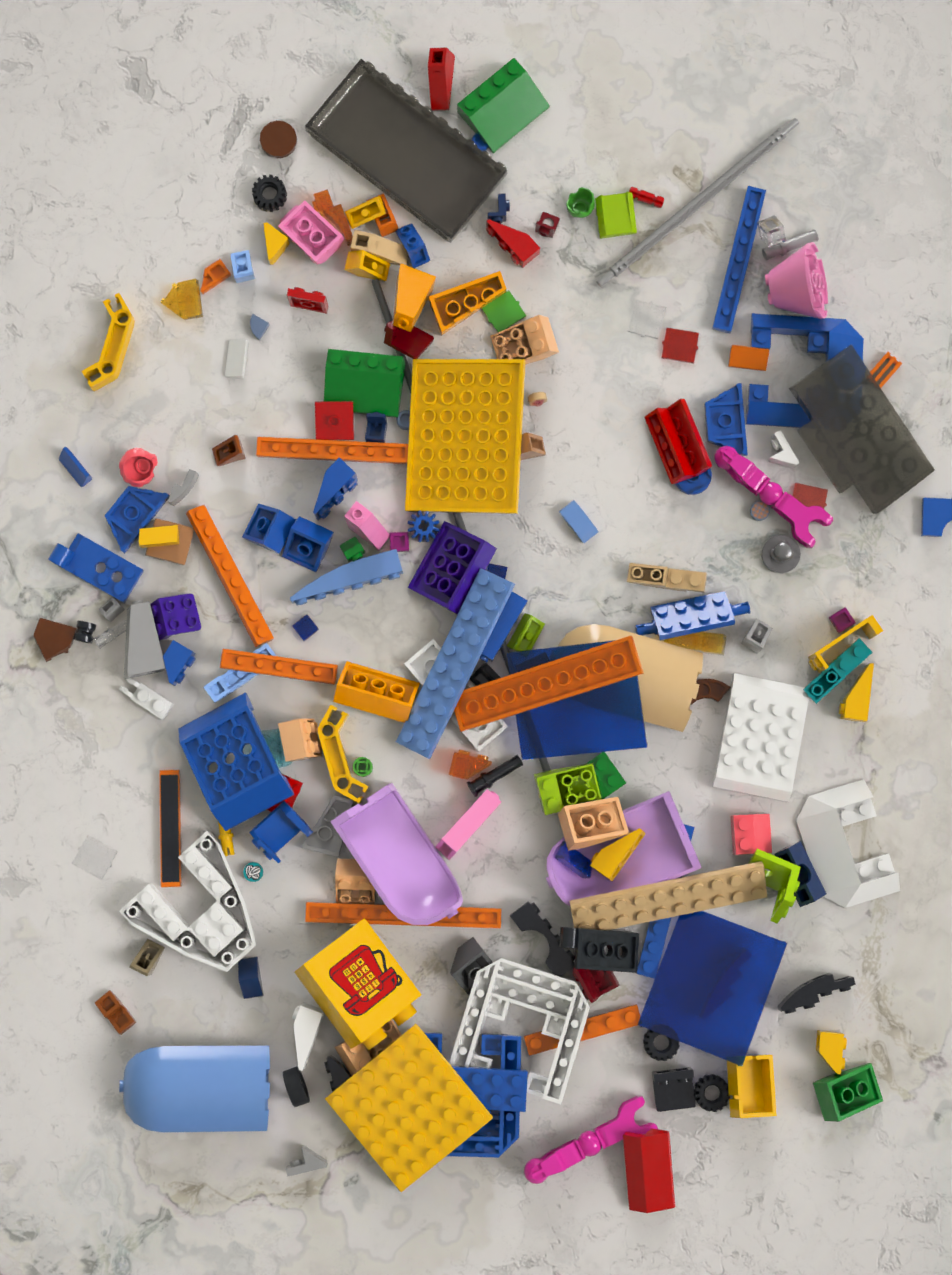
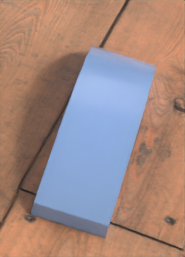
[203,643,276,703]

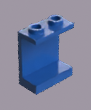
[249,801,313,864]

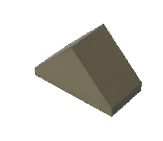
[129,939,165,976]

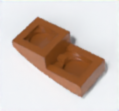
[95,990,136,1035]

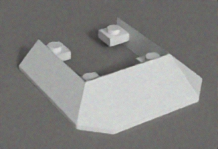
[449,958,590,1105]

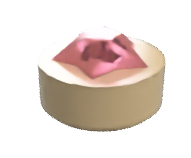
[528,392,547,407]

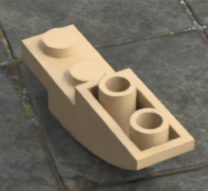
[627,563,707,593]

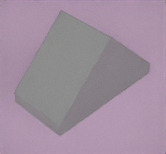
[741,618,773,653]

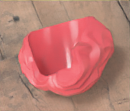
[119,448,158,487]

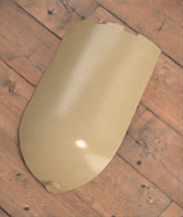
[550,624,703,732]

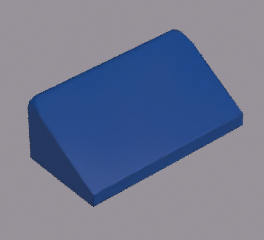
[59,447,92,487]

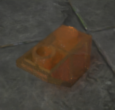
[449,750,492,780]

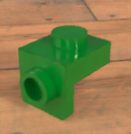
[340,537,365,562]

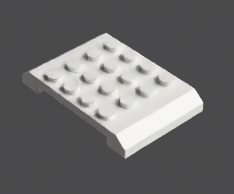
[712,673,809,802]

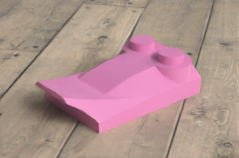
[278,201,344,265]

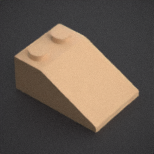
[558,797,629,851]

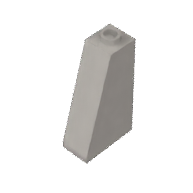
[124,600,166,679]

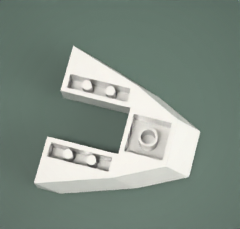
[119,831,256,972]

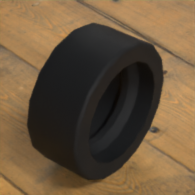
[283,1066,310,1107]

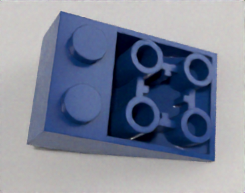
[313,457,358,521]

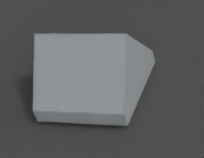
[99,597,125,622]

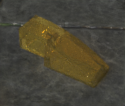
[664,631,726,655]

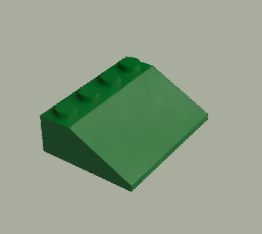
[457,58,550,153]
[324,349,406,418]

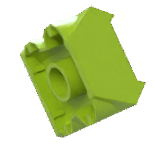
[595,191,637,239]

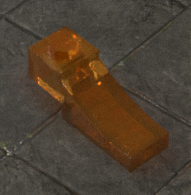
[312,189,353,246]

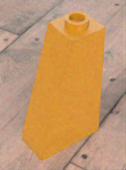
[393,263,436,332]

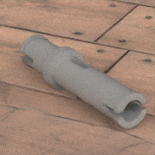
[762,230,819,260]

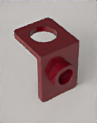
[535,212,560,238]

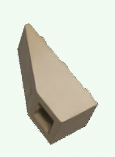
[350,230,409,265]

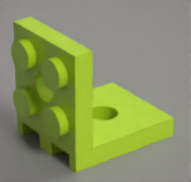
[748,849,801,924]

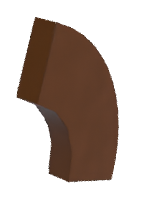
[690,679,731,705]

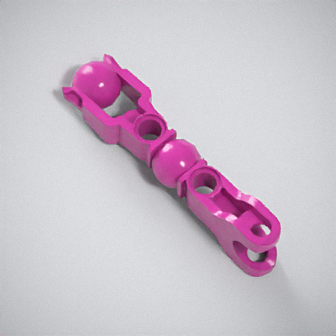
[714,446,833,548]
[524,1096,658,1184]

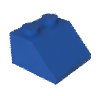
[242,503,296,554]
[282,516,334,572]

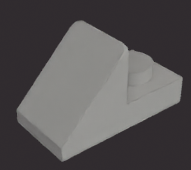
[286,1145,328,1177]

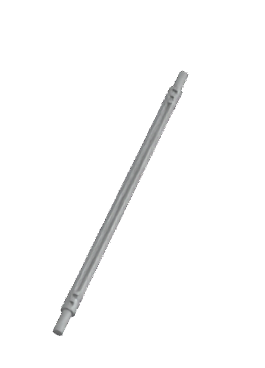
[596,118,799,287]

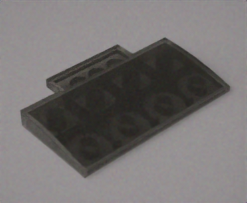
[789,344,935,514]

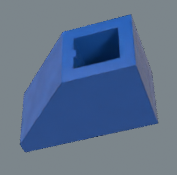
[163,640,196,686]

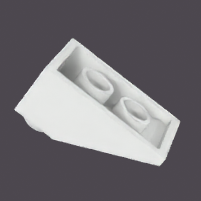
[292,1003,325,1071]

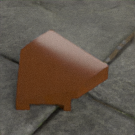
[34,618,77,662]

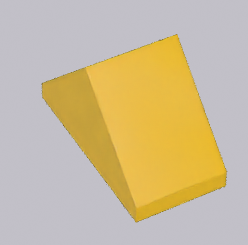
[263,222,290,265]

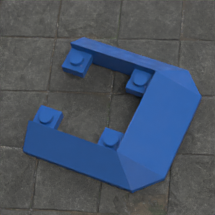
[746,313,864,430]
[425,1033,521,1158]

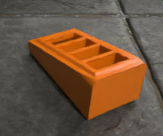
[366,193,399,237]

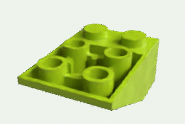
[533,763,602,815]

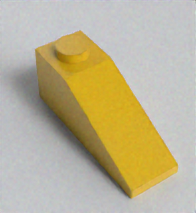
[838,663,874,722]
[590,828,645,882]

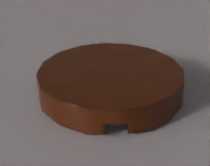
[260,120,297,159]

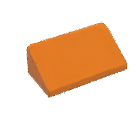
[728,345,769,371]

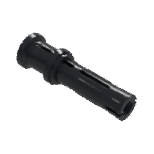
[466,755,523,797]

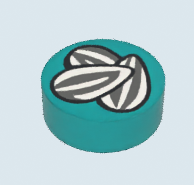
[243,862,264,882]

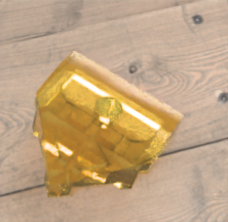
[160,279,203,320]

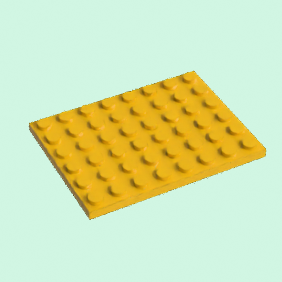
[405,359,525,514]

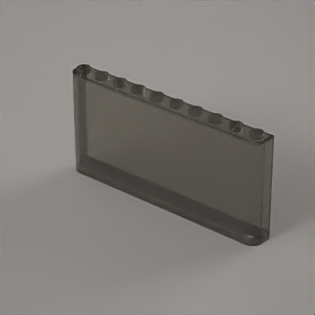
[305,59,507,243]

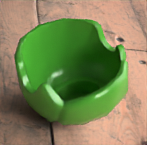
[566,187,595,218]

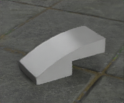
[168,469,199,506]

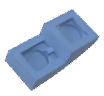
[559,500,599,543]

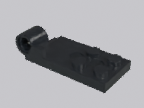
[559,927,639,973]

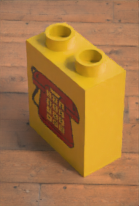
[294,918,421,1050]

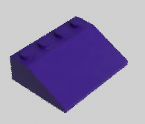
[408,521,497,615]

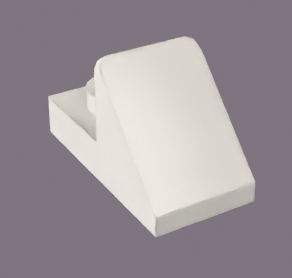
[768,430,799,468]

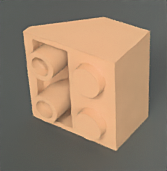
[278,719,322,762]
[335,858,375,904]

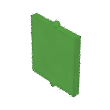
[482,290,526,332]

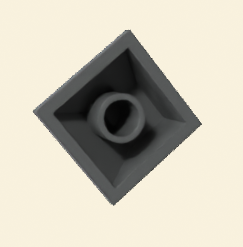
[450,937,493,995]

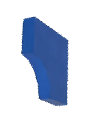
[921,498,952,537]

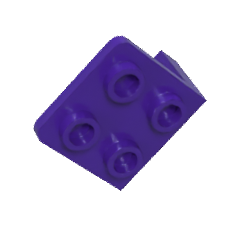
[150,593,201,641]

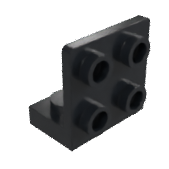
[652,1067,696,1112]

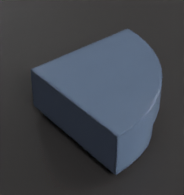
[250,314,270,340]

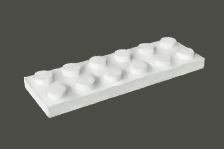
[404,639,508,752]

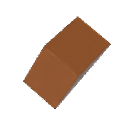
[212,435,246,466]

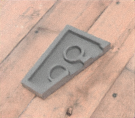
[301,795,353,857]

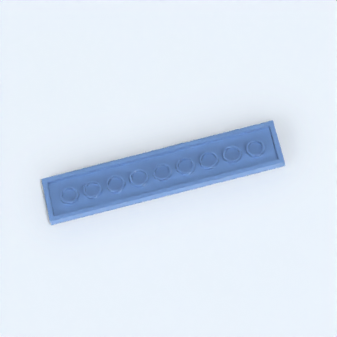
[396,568,515,759]

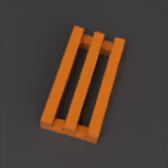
[863,352,902,393]

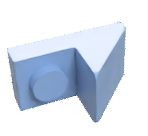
[230,250,255,283]

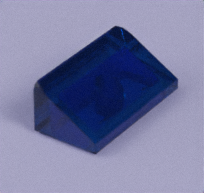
[555,841,592,879]

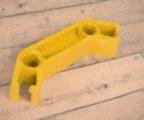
[82,293,135,392]
[318,705,369,804]

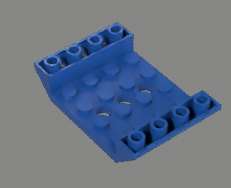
[178,692,294,831]

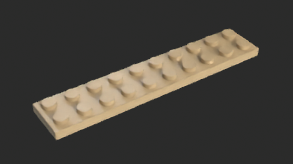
[569,861,767,931]

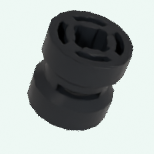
[73,620,96,644]

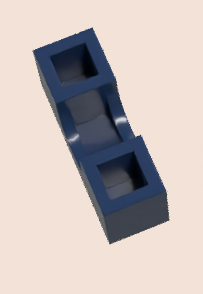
[774,841,827,907]

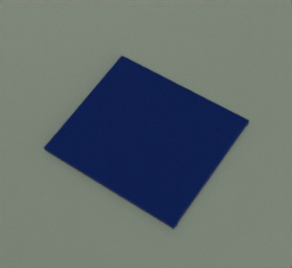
[507,640,648,760]
[638,911,787,1066]

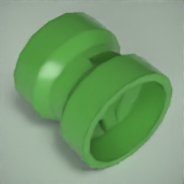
[353,757,373,777]

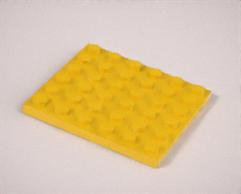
[325,1024,493,1192]

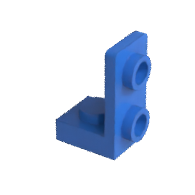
[395,224,430,268]

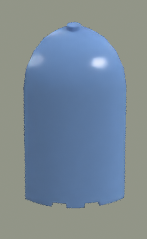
[119,1046,270,1132]

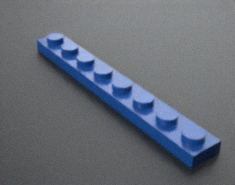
[712,186,766,334]
[636,824,695,979]

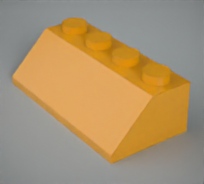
[333,661,420,723]

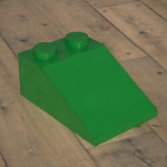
[586,751,626,799]
[813,1063,883,1122]

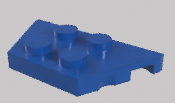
[704,383,748,456]
[105,486,170,554]

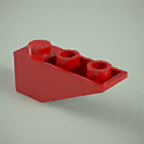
[428,47,455,111]
[486,219,540,268]

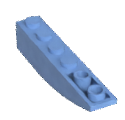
[290,549,403,606]

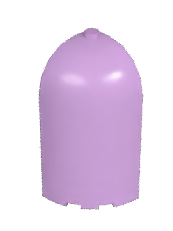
[330,783,463,925]
[546,791,702,906]

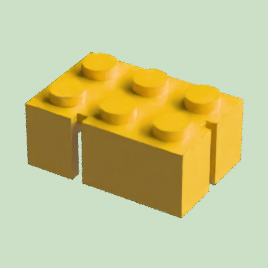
[726,1055,777,1118]

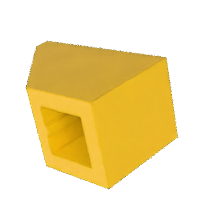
[816,1030,847,1074]

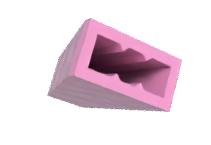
[344,501,390,551]
[435,789,501,860]

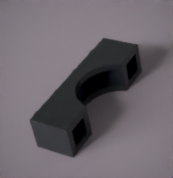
[510,901,575,977]

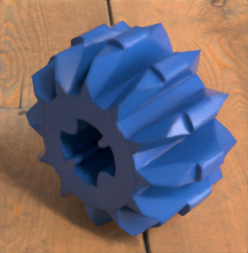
[407,510,440,542]

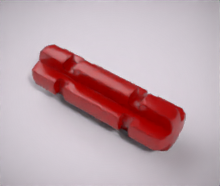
[629,187,664,208]

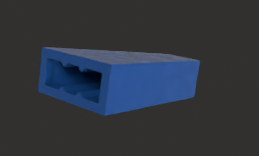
[479,592,528,662]

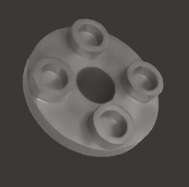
[761,535,801,574]

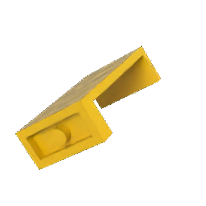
[808,615,883,673]

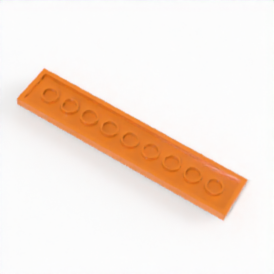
[454,636,644,732]

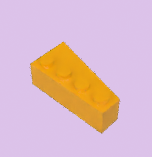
[429,271,507,336]

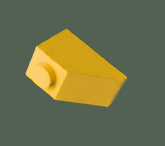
[344,250,390,281]

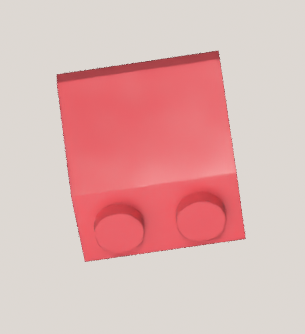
[730,814,772,855]

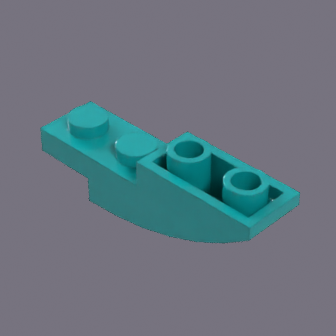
[803,638,873,704]

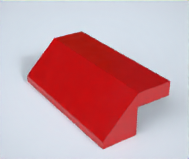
[644,399,712,484]
[623,1128,676,1213]

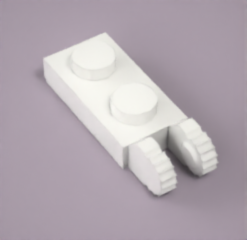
[119,678,174,720]

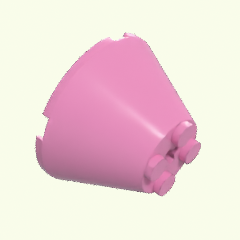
[765,242,828,319]

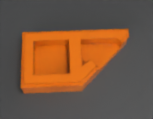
[200,259,231,294]

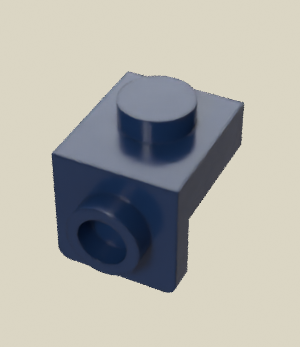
[487,193,510,224]
[365,412,388,443]

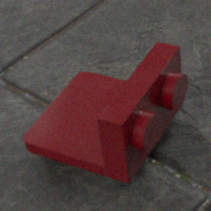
[384,321,434,359]
[573,967,620,1003]

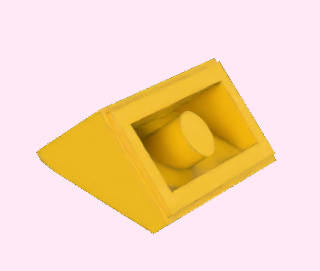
[344,196,386,229]
[139,525,179,548]

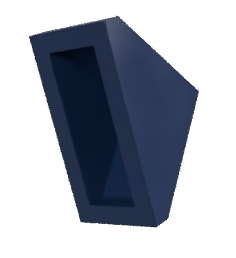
[238,957,264,999]

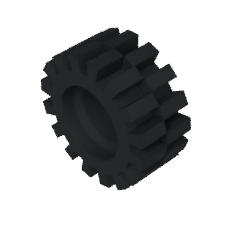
[252,174,287,212]
[643,1024,680,1061]
[694,1074,731,1112]

